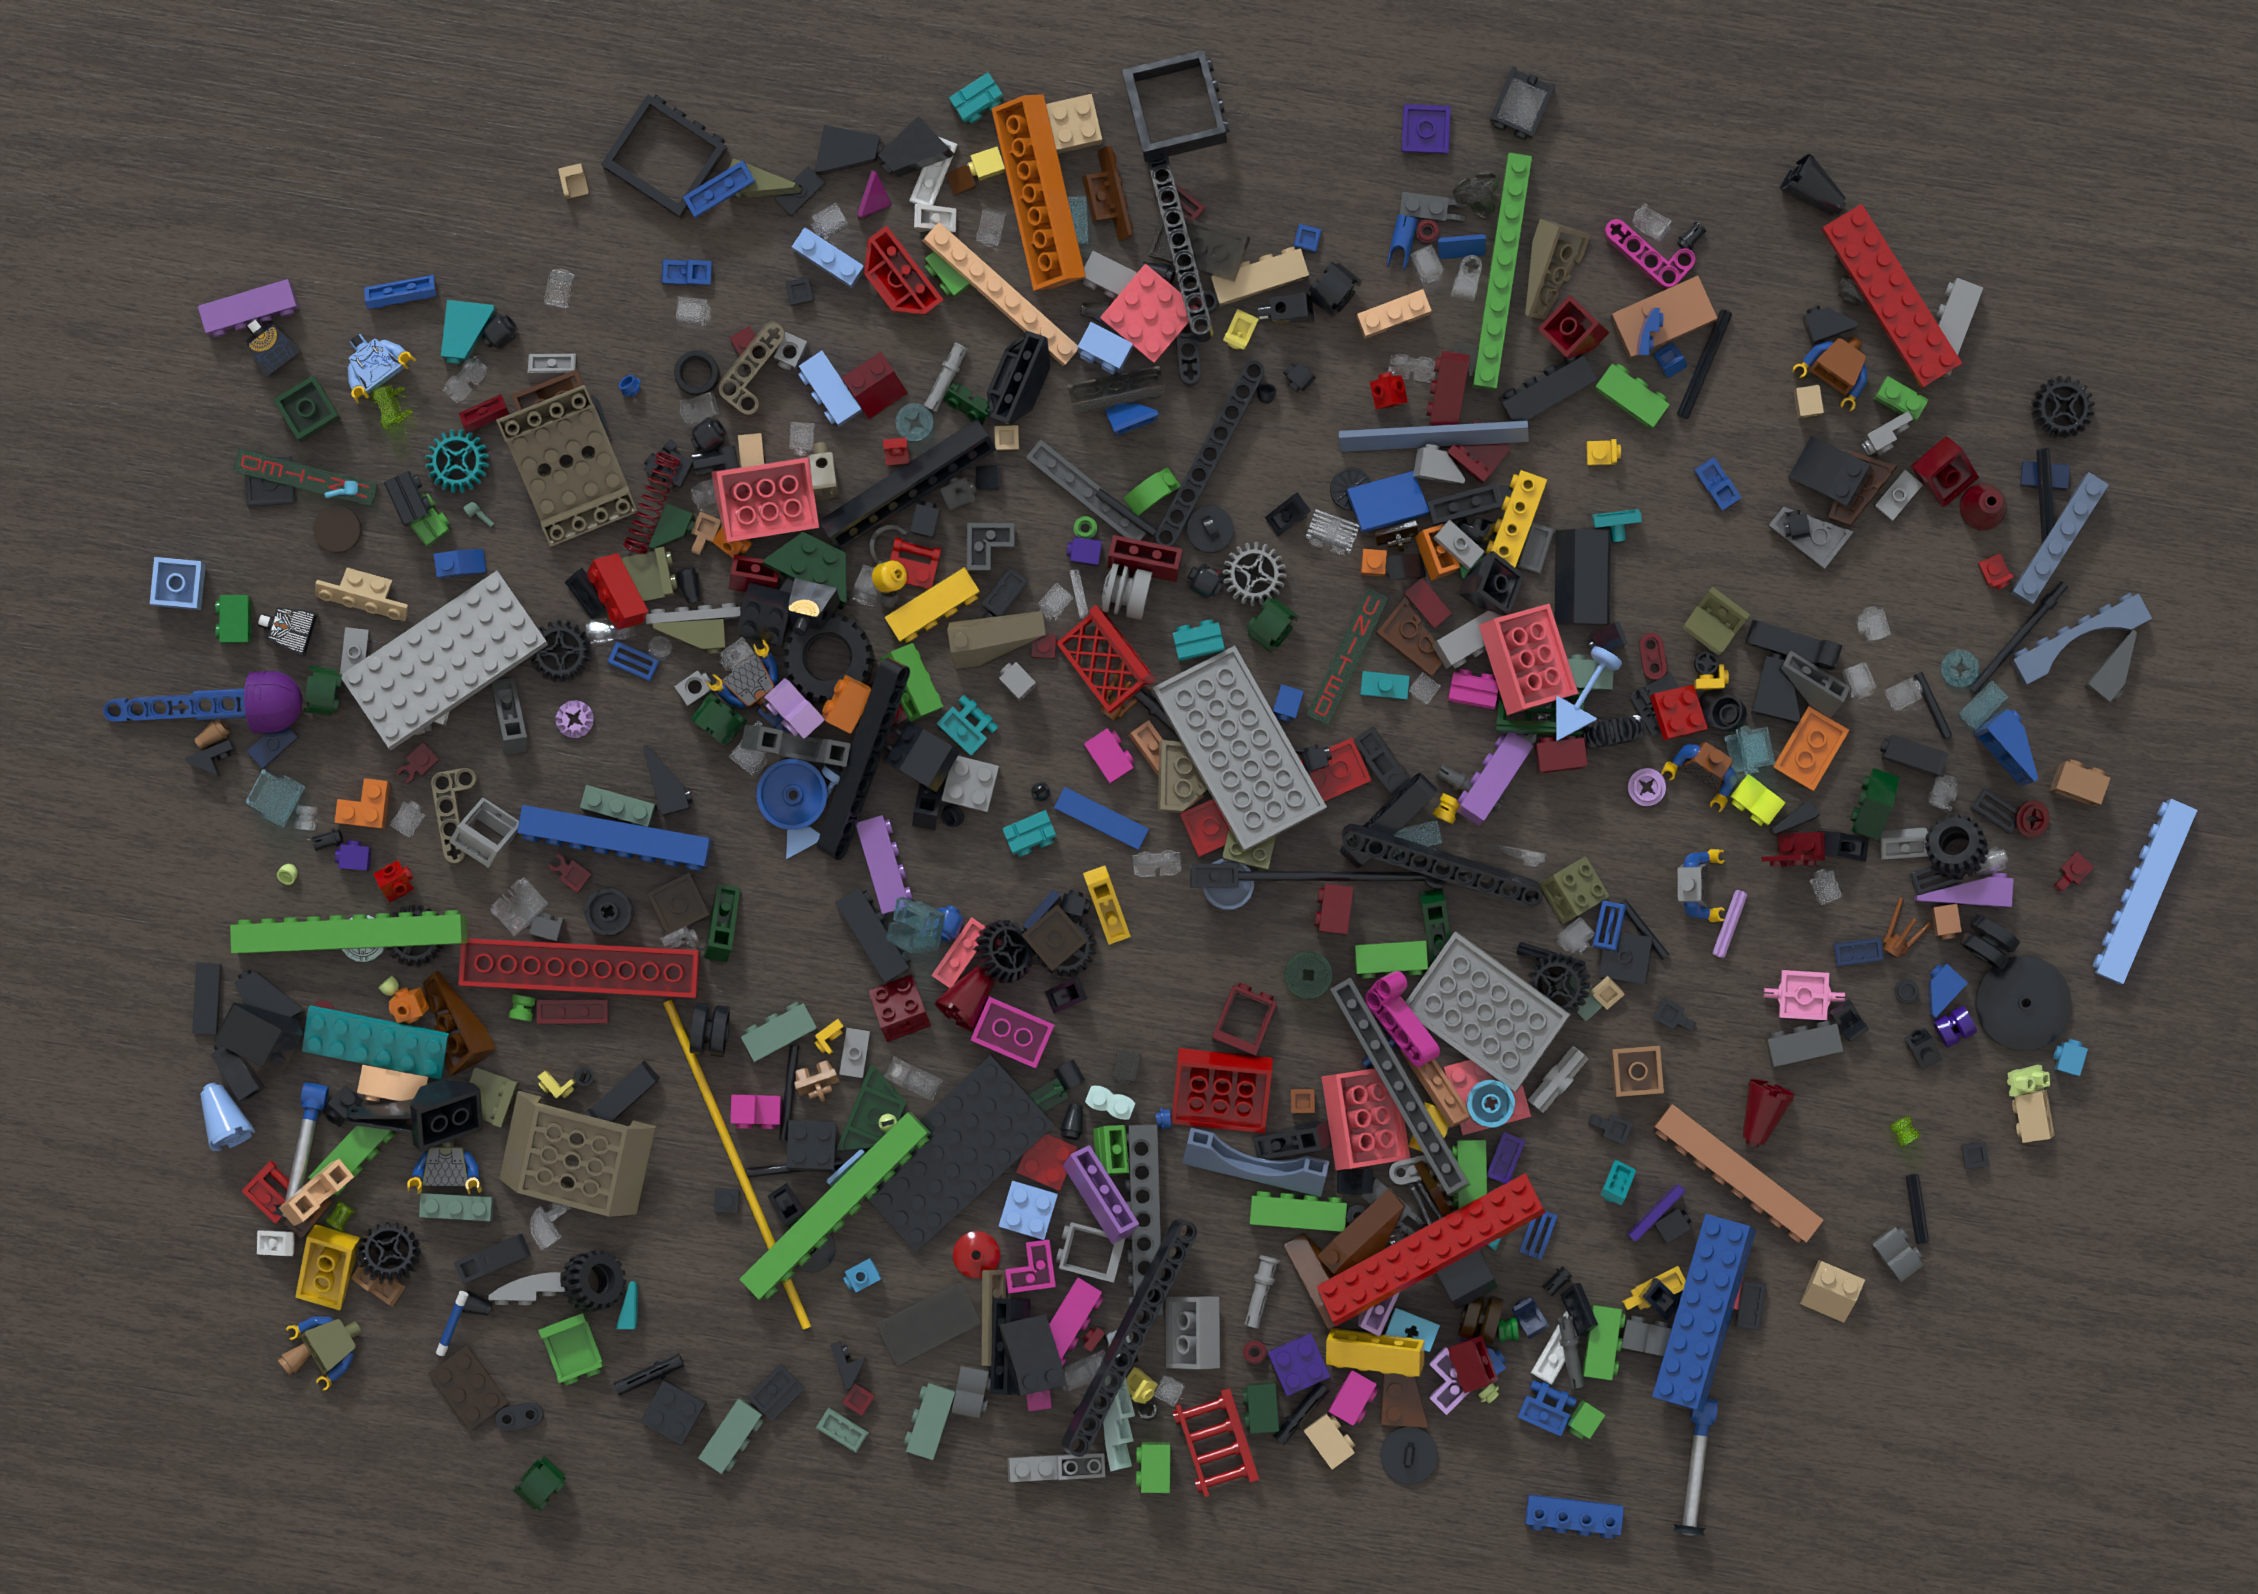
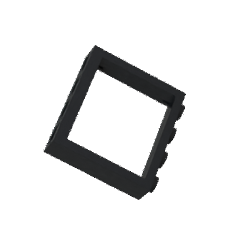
[1122,50,1230,162]
[601,94,728,219]

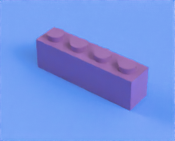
[198,279,299,338]
[1456,733,1533,827]
[856,815,913,915]
[1063,1145,1139,1245]

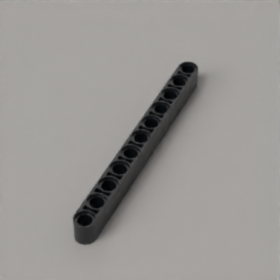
[1062,1219,1197,1457]

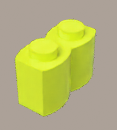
[1730,774,1786,826]

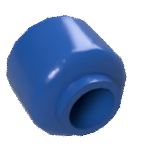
[929,905,964,942]

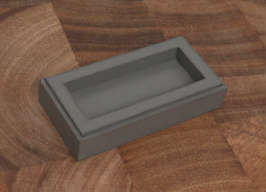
[1517,522,1554,575]

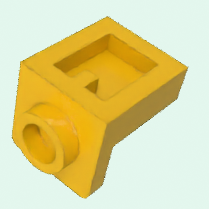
[1586,439,1621,466]
[1694,664,1729,690]
[814,1019,844,1055]

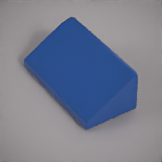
[1437,234,1486,259]

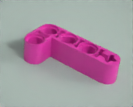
[1604,219,1695,290]
[1365,971,1440,1067]

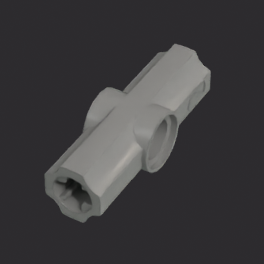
[1527,1046,1588,1113]

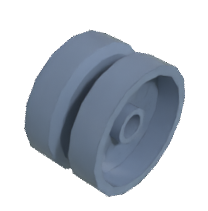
[1203,859,1254,910]

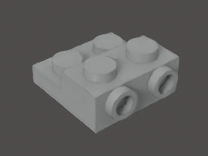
[1861,411,1913,456]

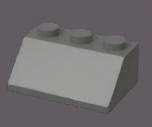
[1166,1296,1220,1369]

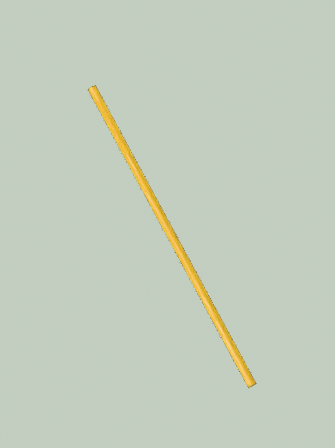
[663,1000,811,1330]

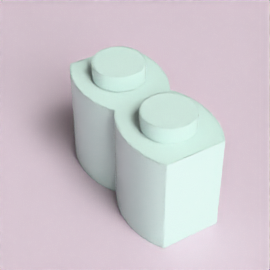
[1085,1086,1135,1120]

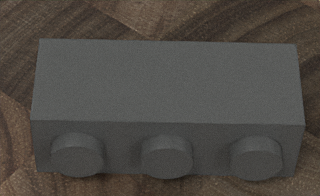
[1765,1020,1843,1067]

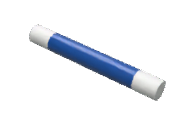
[436,1291,468,1356]

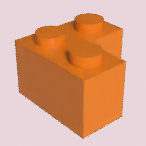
[334,778,391,829]

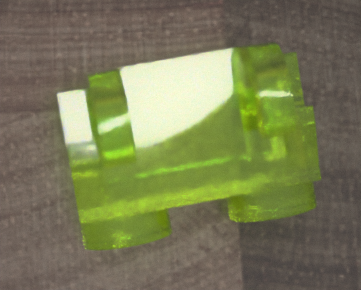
[371,385,413,429]

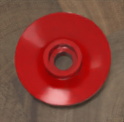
[953,1231,1000,1279]

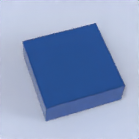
[1293,224,1322,253]

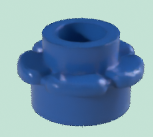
[619,375,641,397]
[1156,1107,1171,1131]

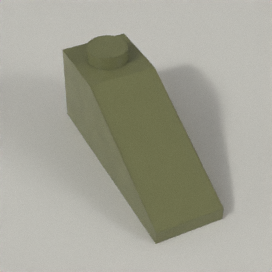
[729,158,801,198]
[653,619,727,654]

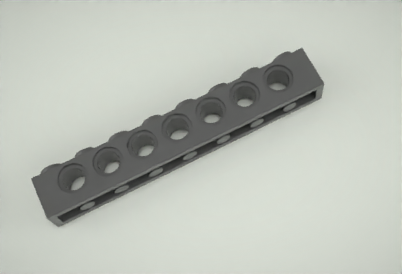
[1126,1125,1163,1316]

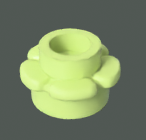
[1477,1383,1499,1403]

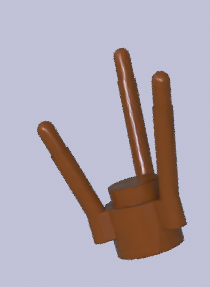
[1100,661,1151,721]
[1883,897,1932,958]

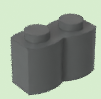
[1870,1226,1924,1282]
[1621,1316,1672,1356]
[951,1365,991,1418]

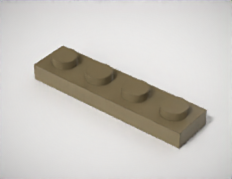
[982,1270,1006,1366]

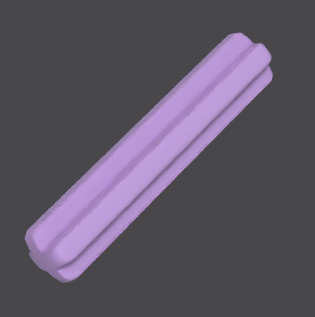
[1713,890,1747,958]

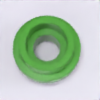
[1074,516,1097,539]

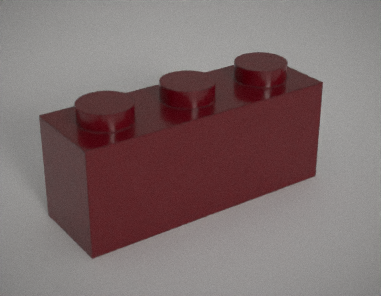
[1426,350,1470,426]
[1107,535,1182,582]

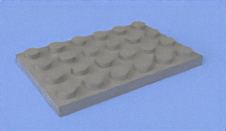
[1405,931,1571,1092]

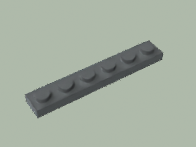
[1026,439,1147,540]

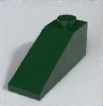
[704,883,740,963]
[1419,888,1451,965]

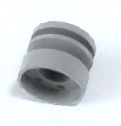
[1102,563,1152,620]

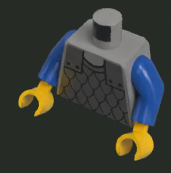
[1678,849,1725,923]

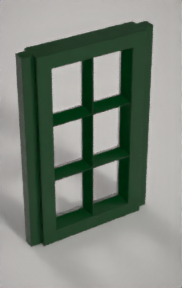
[1496,688,1586,736]

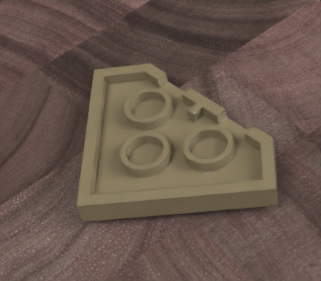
[1158,740,1207,813]

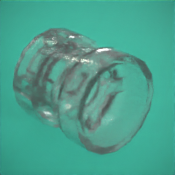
[294,805,319,831]

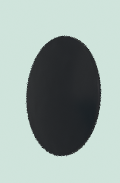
[1381,1427,1438,1484]

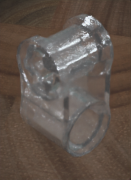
[1451,255,1482,302]

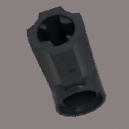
[692,446,741,476]

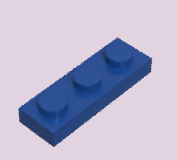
[683,160,756,218]
[364,275,437,309]

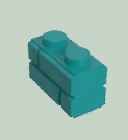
[949,72,1004,124]
[1172,619,1225,662]
[1002,810,1057,857]

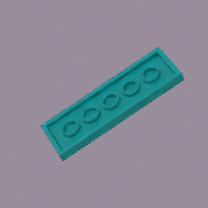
[302,1005,449,1080]

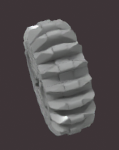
[1222,542,1286,606]

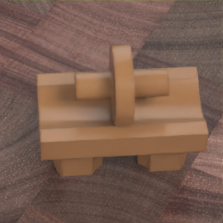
[794,1060,840,1103]

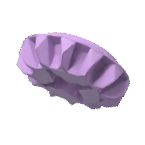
[556,700,594,738]
[1628,768,1666,806]

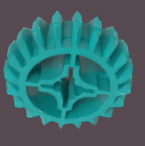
[425,429,489,493]

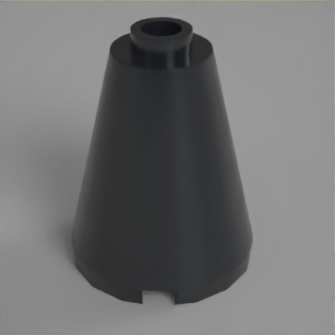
[1780,153,1846,215]

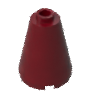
[1960,483,2007,530]
[935,965,996,1031]
[1742,1078,1794,1147]

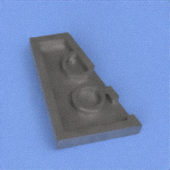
[1768,507,1853,569]

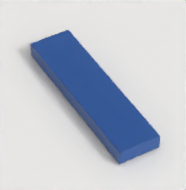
[1054,787,1149,850]

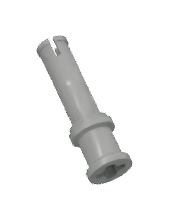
[1244,1255,1280,1328]

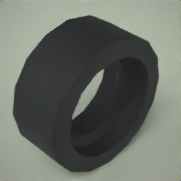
[674,350,720,396]

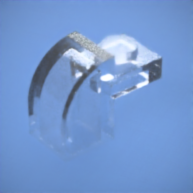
[530,1203,573,1251]

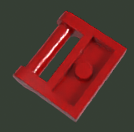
[890,537,942,589]
[241,1160,289,1224]

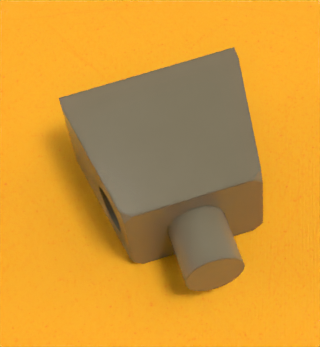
[809,442,840,501]

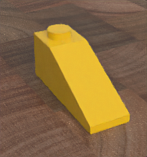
[1083,865,1131,945]

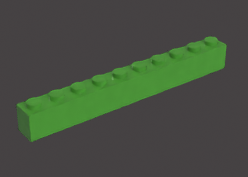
[1472,153,1532,391]
[230,910,468,954]
[740,1112,931,1300]

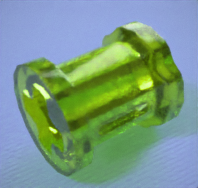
[325,1200,356,1232]

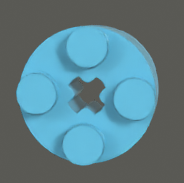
[1466,1080,1515,1127]

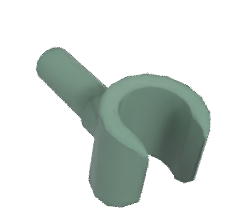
[464,502,494,528]

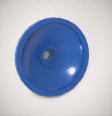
[756,759,828,830]

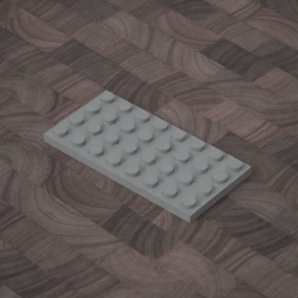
[342,571,548,751]
[1152,646,1327,852]

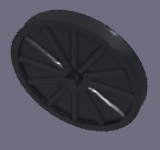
[1330,468,1371,511]

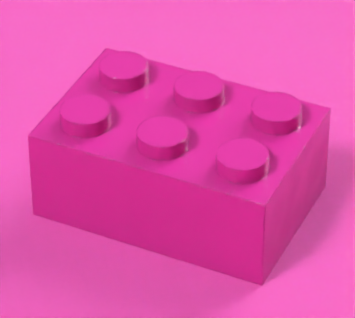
[971,997,1055,1068]

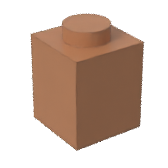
[1931,904,1962,940]

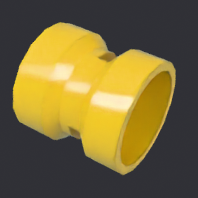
[1432,793,1460,825]

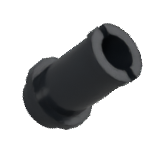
[1677,221,1706,250]
[311,828,343,851]
[1542,1266,1572,1296]

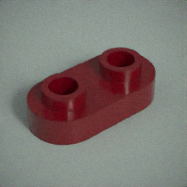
[1639,633,1667,680]

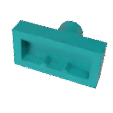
[1592,509,1642,542]
[1360,671,1410,700]
[1600,1159,1636,1205]

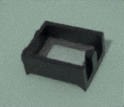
[1489,66,1556,140]

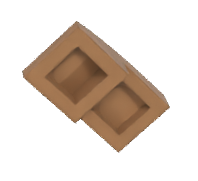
[350,1266,406,1307]

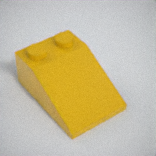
[295,1224,360,1311]

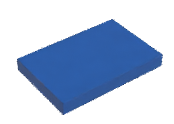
[1347,471,1429,533]

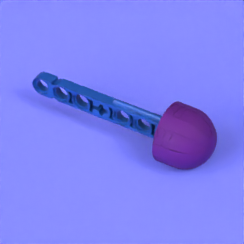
[103,671,303,733]

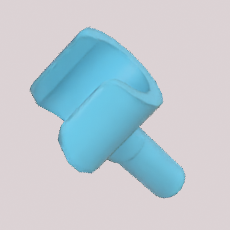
[325,481,358,498]

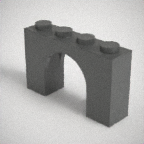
[741,725,850,767]

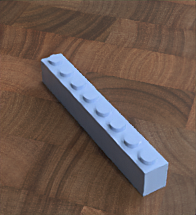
[2093,799,2197,984]

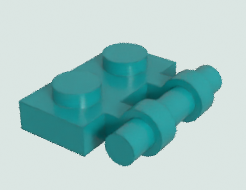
[937,695,998,756]

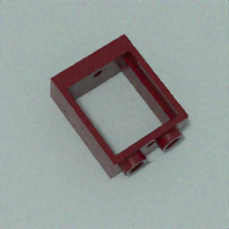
[1212,983,1277,1056]

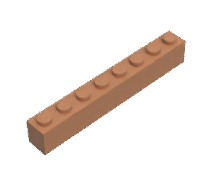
[1653,1104,1823,1243]

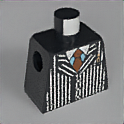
[258,607,318,657]

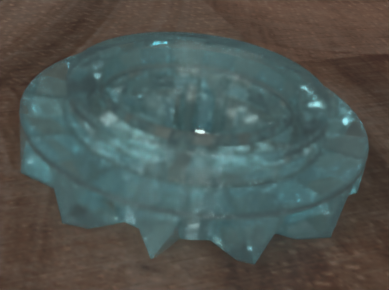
[896,403,933,441]
[1941,649,1979,687]

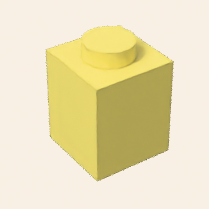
[968,147,1005,181]

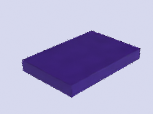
[1625,1184,1685,1241]

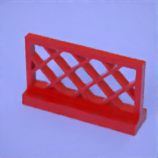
[1056,605,1157,714]

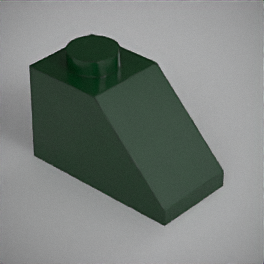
[649,503,696,550]

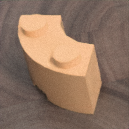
[357,1065,428,1102]

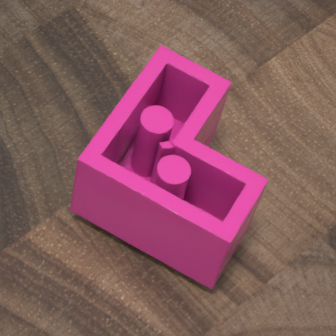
[731,1095,782,1129]
[1005,1239,1056,1293]

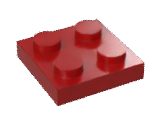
[1650,684,1708,741]
[1016,1134,1078,1191]

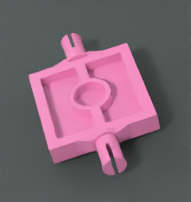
[1763,970,1845,1020]

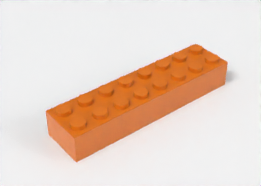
[991,94,1086,291]

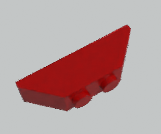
[864,225,944,315]

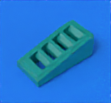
[616,1281,638,1329]

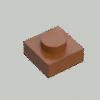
[1291,1089,1315,1113]

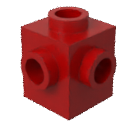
[1370,372,1408,409]
[374,860,414,903]

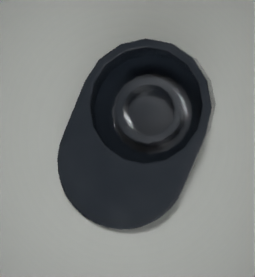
[1699,689,1747,732]

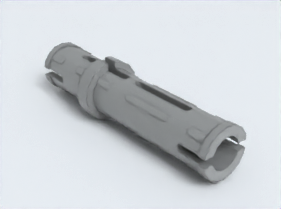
[923,343,968,412]

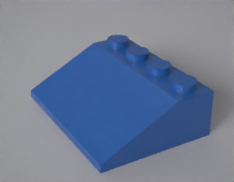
[1973,709,2038,786]

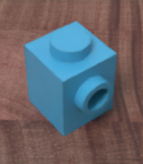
[2053,1039,2088,1076]
[843,1258,882,1292]

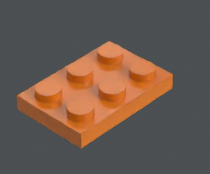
[1772,706,1849,791]

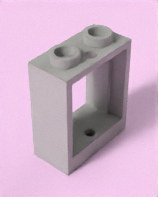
[449,798,519,868]
[1056,1222,1125,1283]

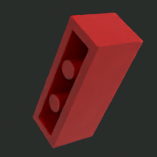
[587,553,649,630]

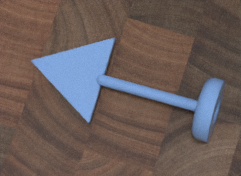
[1556,646,1622,741]
[786,764,842,859]

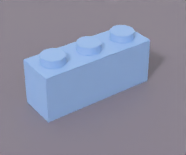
[792,227,864,289]
[798,351,862,427]

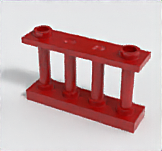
[1172,1387,1259,1497]

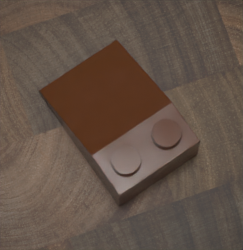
[511,369,583,411]

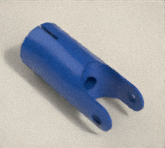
[1387,215,1418,270]

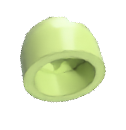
[277,864,298,885]
[378,975,399,996]
[878,1114,898,1133]

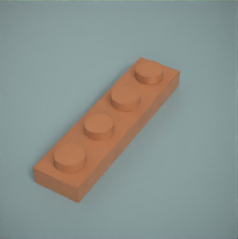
[1129,720,1204,811]
[1400,1049,1470,1128]

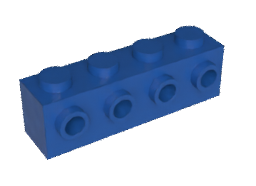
[1524,1494,1624,1539]

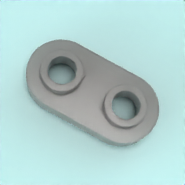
[1389,1155,1434,1185]

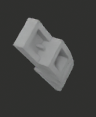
[488,1272,565,1305]
[1007,1453,1105,1482]

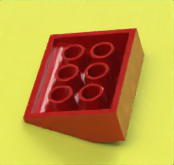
[1171,1048,1273,1133]

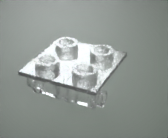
[490,877,549,937]

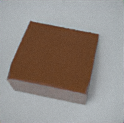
[946,164,976,196]

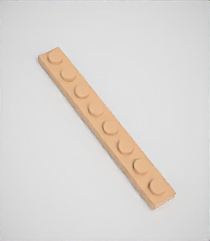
[922,222,1078,366]

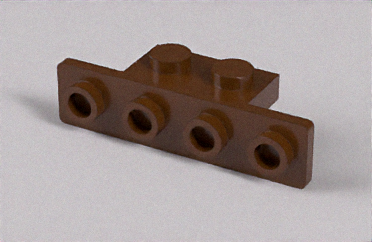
[1082,145,1133,241]

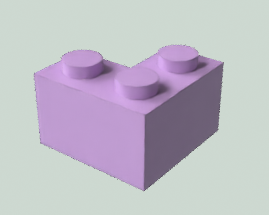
[764,678,825,739]
[1428,1347,1469,1415]

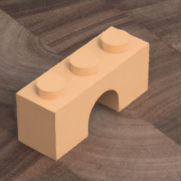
[1356,289,1431,339]
[279,1159,354,1226]

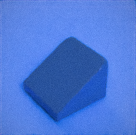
[1652,342,1687,378]

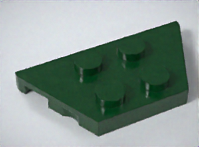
[762,532,846,605]
[836,1064,906,1150]

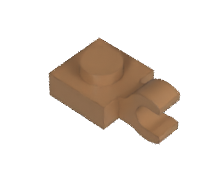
[691,511,722,556]

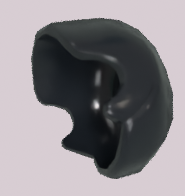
[1457,518,1495,544]

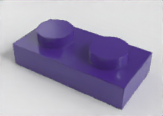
[1487,1132,1525,1184]

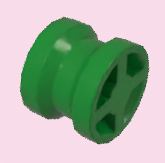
[1497,1317,1519,1343]

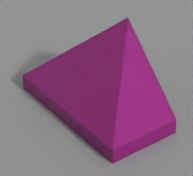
[857,171,892,220]

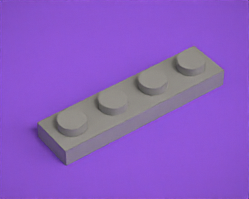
[646,603,741,626]

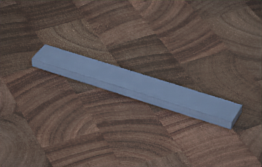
[1339,421,1529,452]

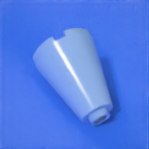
[200,1083,255,1151]

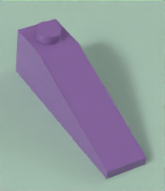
[1914,873,2014,908]

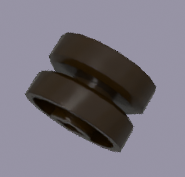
[1457,1295,1504,1349]

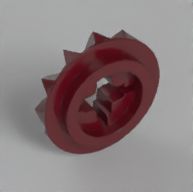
[2014,800,2050,838]

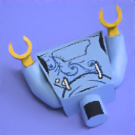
[348,334,416,403]

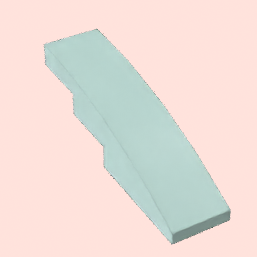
[1103,1375,1135,1471]

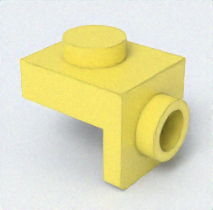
[1223,309,1259,350]
[538,1071,576,1099]
[1126,1367,1158,1404]

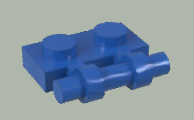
[1517,1380,1577,1436]

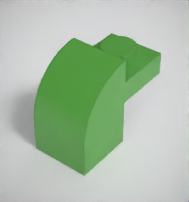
[1124,467,1181,516]

